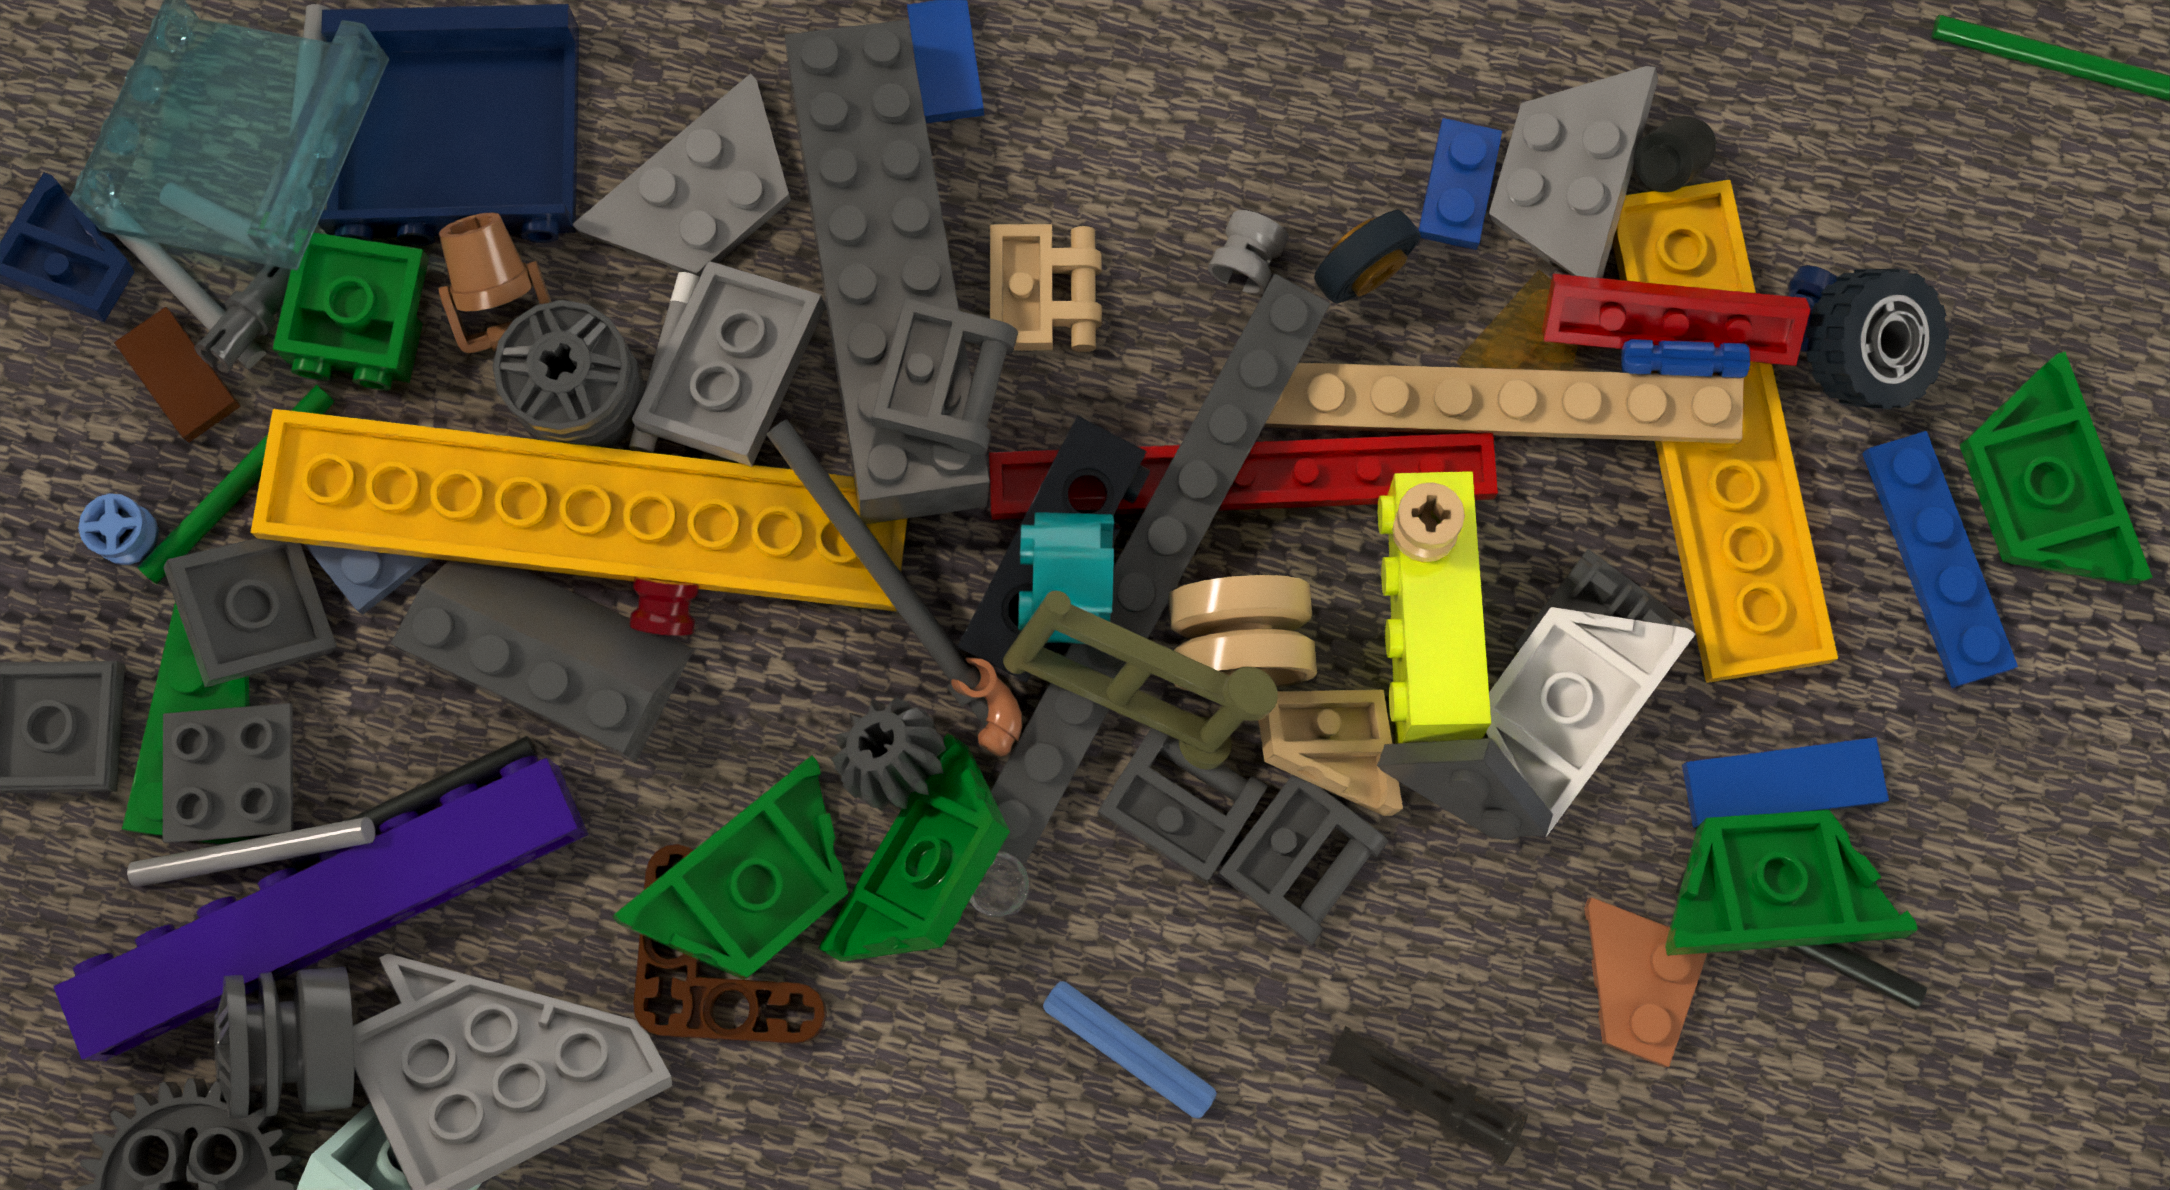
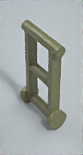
[1003,591,1278,770]

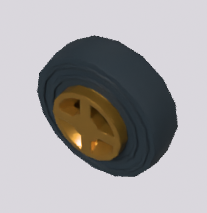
[1314,209,1421,304]

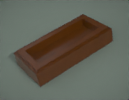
[114,307,241,443]

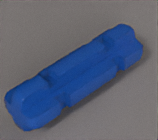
[1621,339,1750,378]

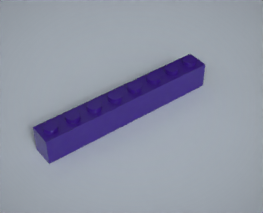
[53,755,589,1061]

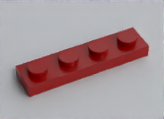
[1542,274,1811,366]

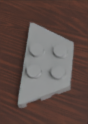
[1489,66,1658,278]
[572,73,791,277]

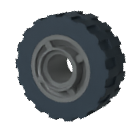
[1806,269,1949,410]

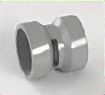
[1208,210,1289,295]

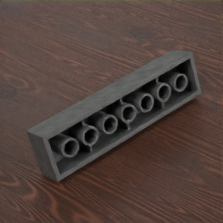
[785,19,989,525]

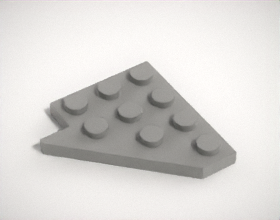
[353,953,672,1190]

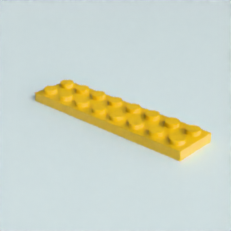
[1612,180,1838,683]

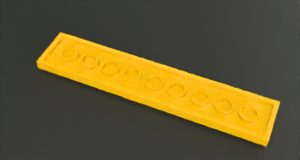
[250,409,908,612]

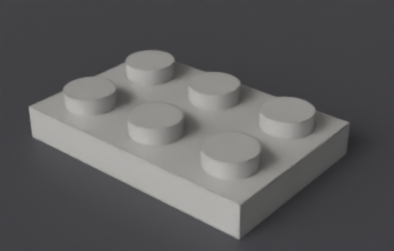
[632,261,826,467]

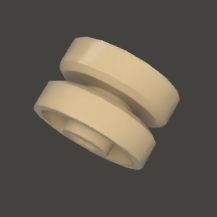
[1168,575,1317,691]

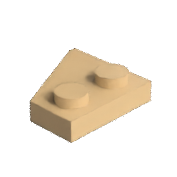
[1258,690,1403,816]

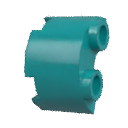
[1018,512,1114,644]

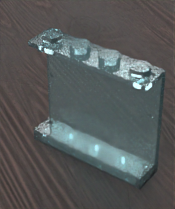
[70,0,389,270]

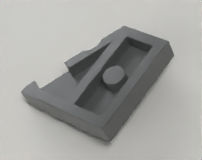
[1377,738,1553,840]

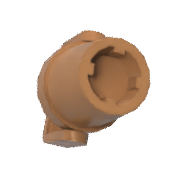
[438,212,551,353]

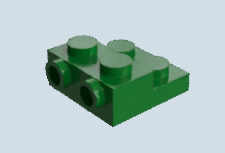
[272,230,429,391]

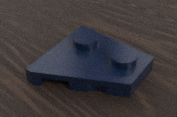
[0,172,134,323]

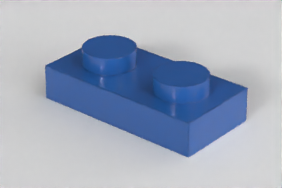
[1418,118,1502,250]

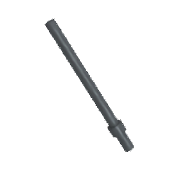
[766,419,988,727]

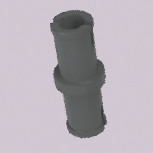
[194,254,292,373]

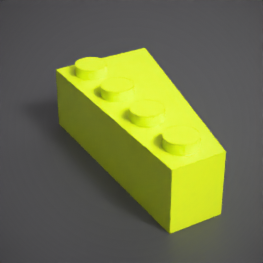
[1378,472,1491,744]

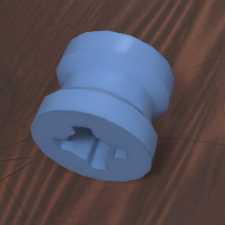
[78,493,159,565]

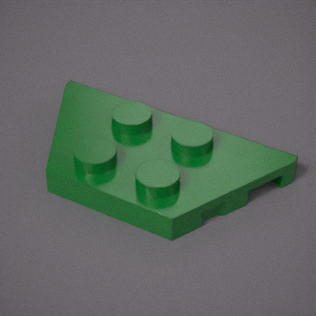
[1959,352,2153,585]
[818,733,1010,962]
[612,755,848,980]
[1665,810,1918,956]

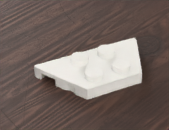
[1486,607,1695,837]

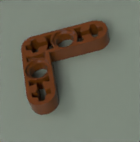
[633,844,827,1044]

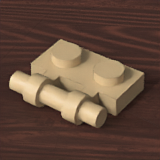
[990,224,1102,352]

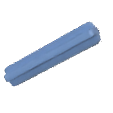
[1043,981,1217,1119]

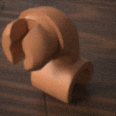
[951,658,1022,757]

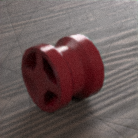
[629,576,699,636]

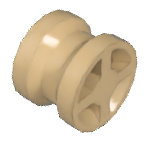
[1392,482,1465,562]

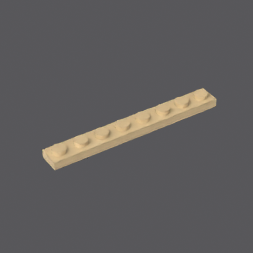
[1264,363,1744,444]

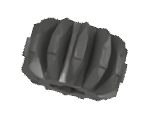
[831,696,946,811]

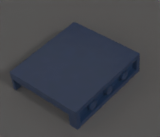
[314,4,579,246]

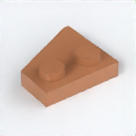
[1584,897,1707,1068]

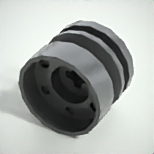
[493,300,645,448]
[214,967,354,1120]

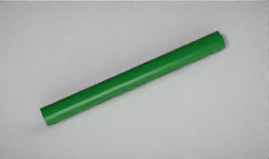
[1931,14,2170,101]
[137,384,335,584]

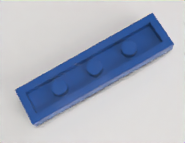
[1862,431,2018,688]

